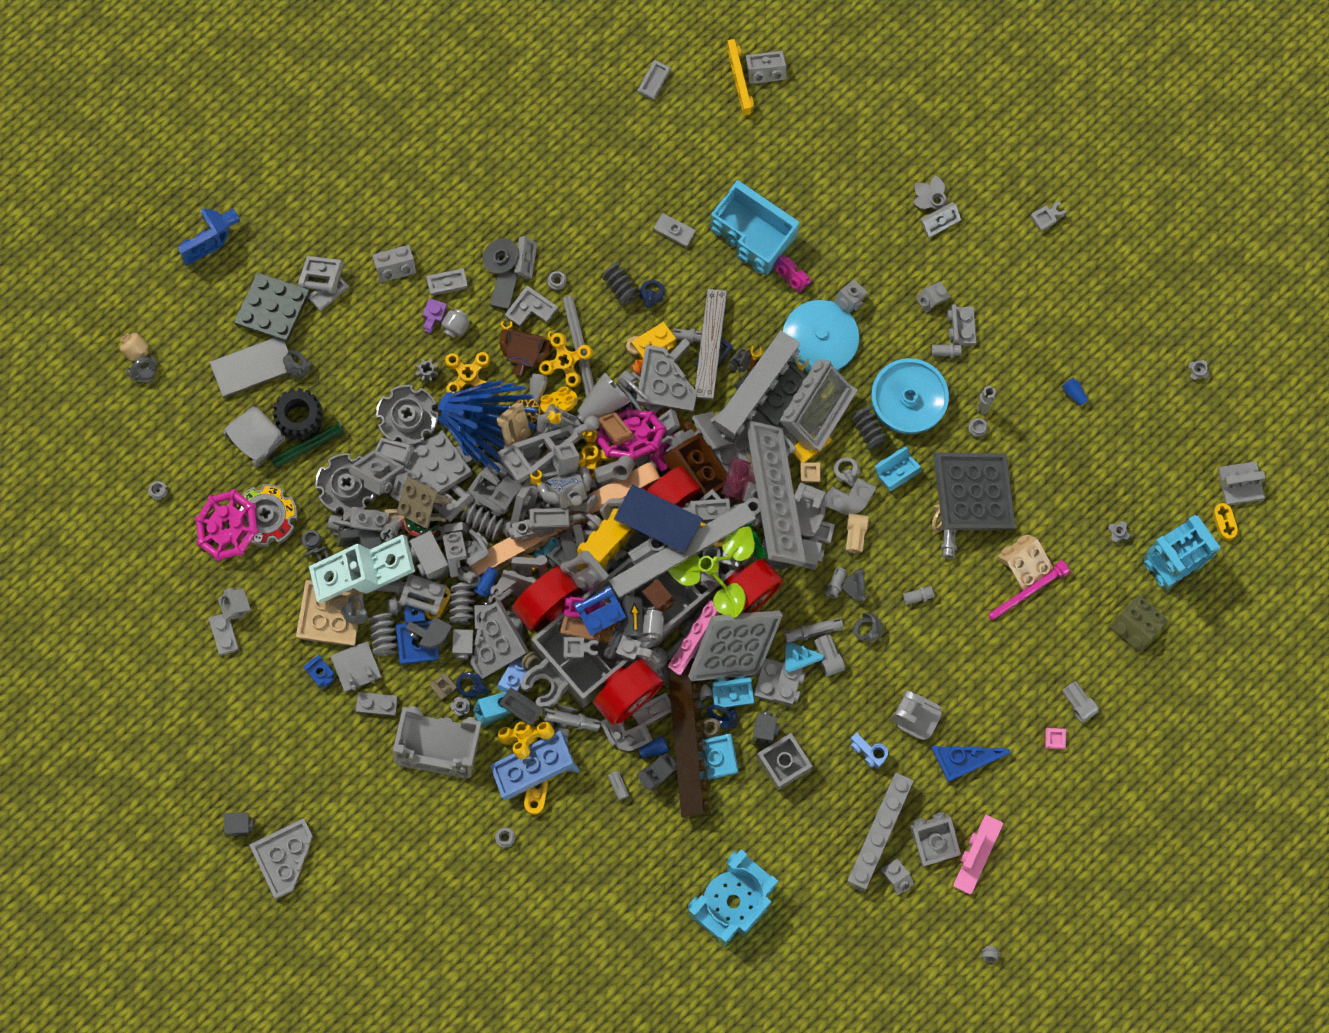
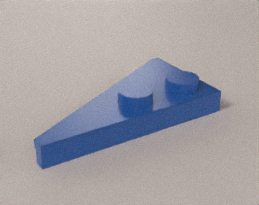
[931,746,1011,782]

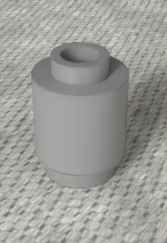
[642,610,664,641]

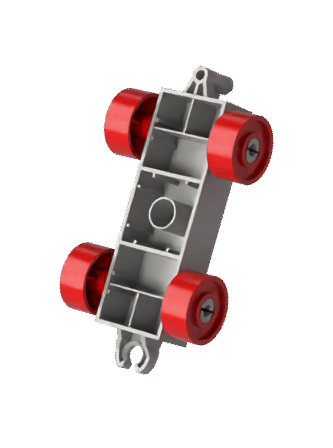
[511,466,784,726]

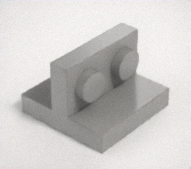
[1218,461,1265,505]

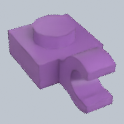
[423,298,447,334]

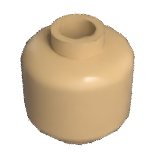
[120,333,148,361]

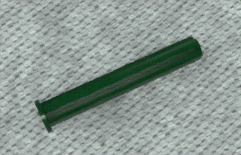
[271,421,345,468]

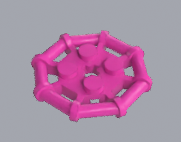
[595,407,667,462]
[194,489,259,561]

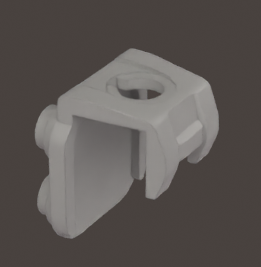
[468,462,516,516]
[794,482,826,537]
[890,690,942,740]

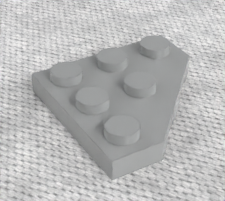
[636,345,697,412]
[471,600,529,679]
[249,818,313,900]

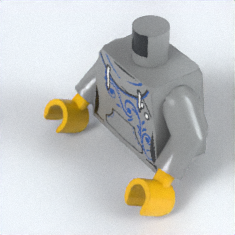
[536,404,597,451]
[530,453,592,508]

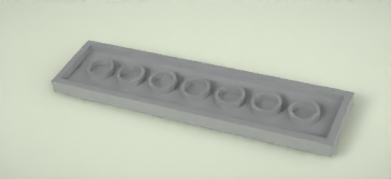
[746,421,806,566]

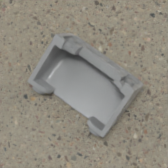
[393,706,481,778]

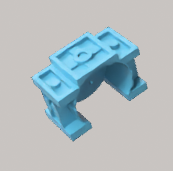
[1143,515,1221,591]
[687,849,778,947]

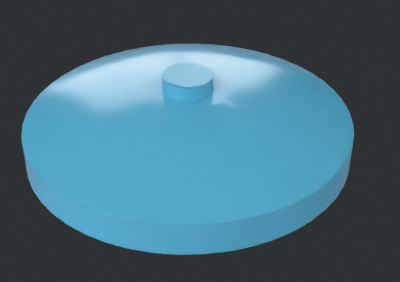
[783,300,859,373]
[871,358,949,434]

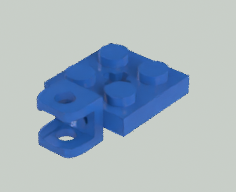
[396,605,440,665]

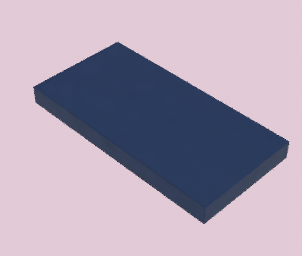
[614,484,703,554]

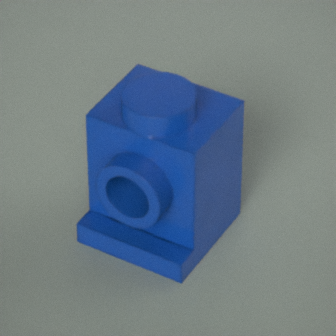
[303,655,335,688]

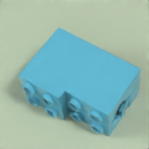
[710,180,800,276]

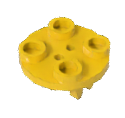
[540,387,578,414]

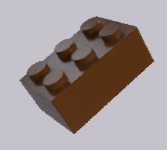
[662,433,732,501]

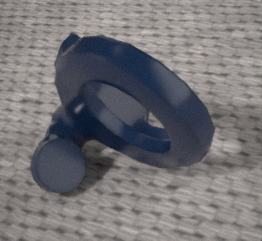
[640,280,665,308]
[456,672,489,698]
[707,705,738,730]

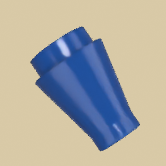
[1062,377,1088,406]
[474,567,499,597]
[639,736,669,759]

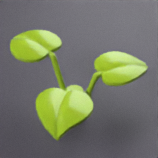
[668,527,755,618]

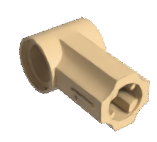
[845,513,868,554]

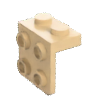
[997,534,1053,590]

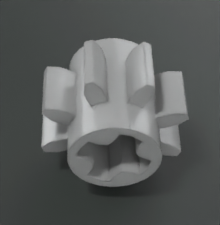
[415,359,438,383]

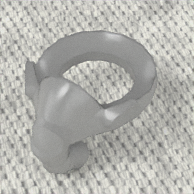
[834,457,860,487]

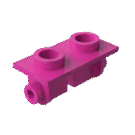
[773,255,811,294]
[564,596,606,618]

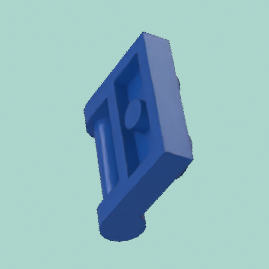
[574,585,626,636]

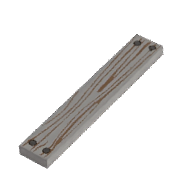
[695,289,727,400]

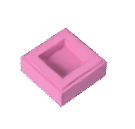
[1045,728,1066,750]

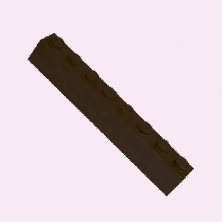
[667,658,712,819]

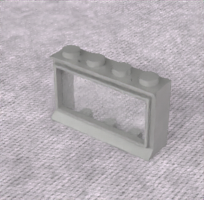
[780,360,858,451]

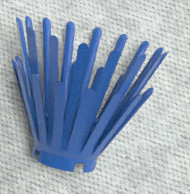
[438,380,538,472]

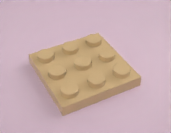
[296,580,364,647]

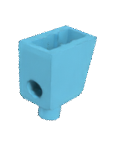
[473,691,512,727]

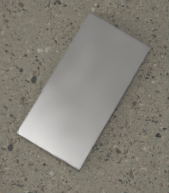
[210,338,288,398]

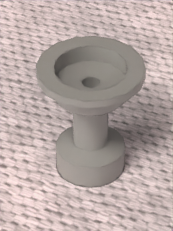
[554,705,578,736]

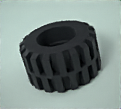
[273,388,323,441]

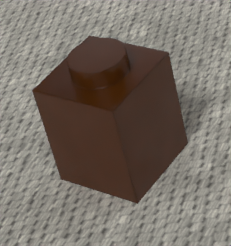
[642,579,675,612]

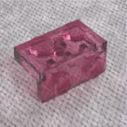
[722,457,751,501]

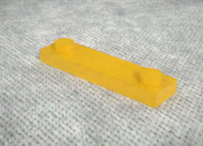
[727,39,754,116]

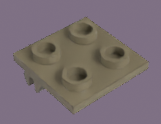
[396,476,452,528]

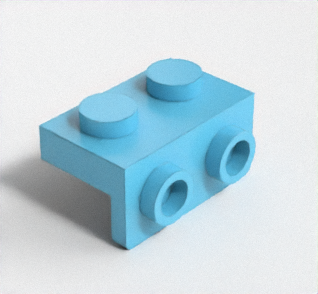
[875,446,922,492]
[711,675,754,710]

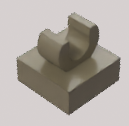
[429,673,457,701]

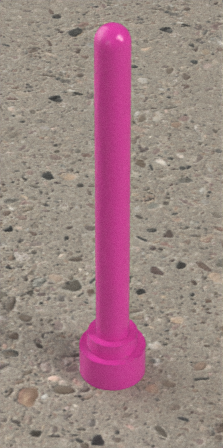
[989,560,1070,620]

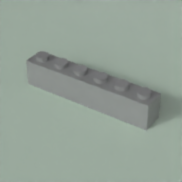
[714,330,800,439]
[846,772,913,892]

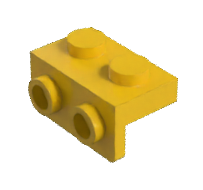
[631,322,677,360]

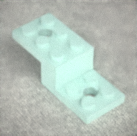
[309,534,415,603]

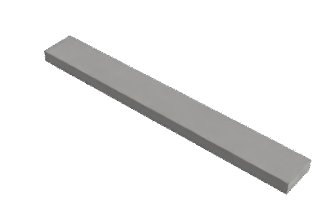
[609,502,756,599]

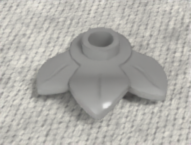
[913,176,947,210]

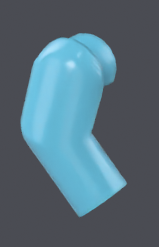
[534,537,559,558]

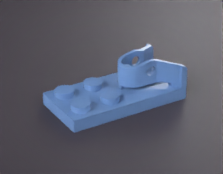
[490,730,580,801]

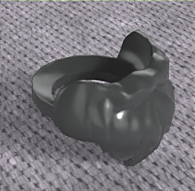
[283,350,312,378]
[126,355,157,383]
[842,569,868,601]
[341,595,369,625]
[853,612,883,642]

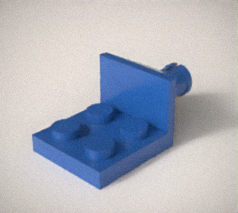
[177,208,240,266]

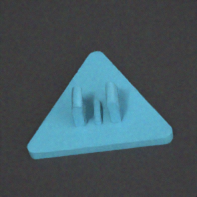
[785,642,824,673]

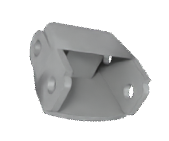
[223,406,286,468]

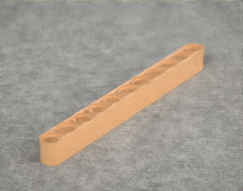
[465,462,661,578]

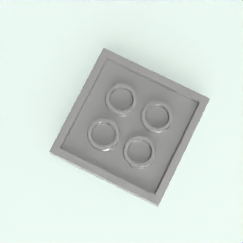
[401,430,473,495]

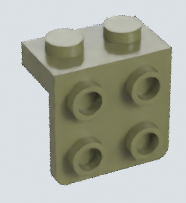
[1110,595,1167,653]

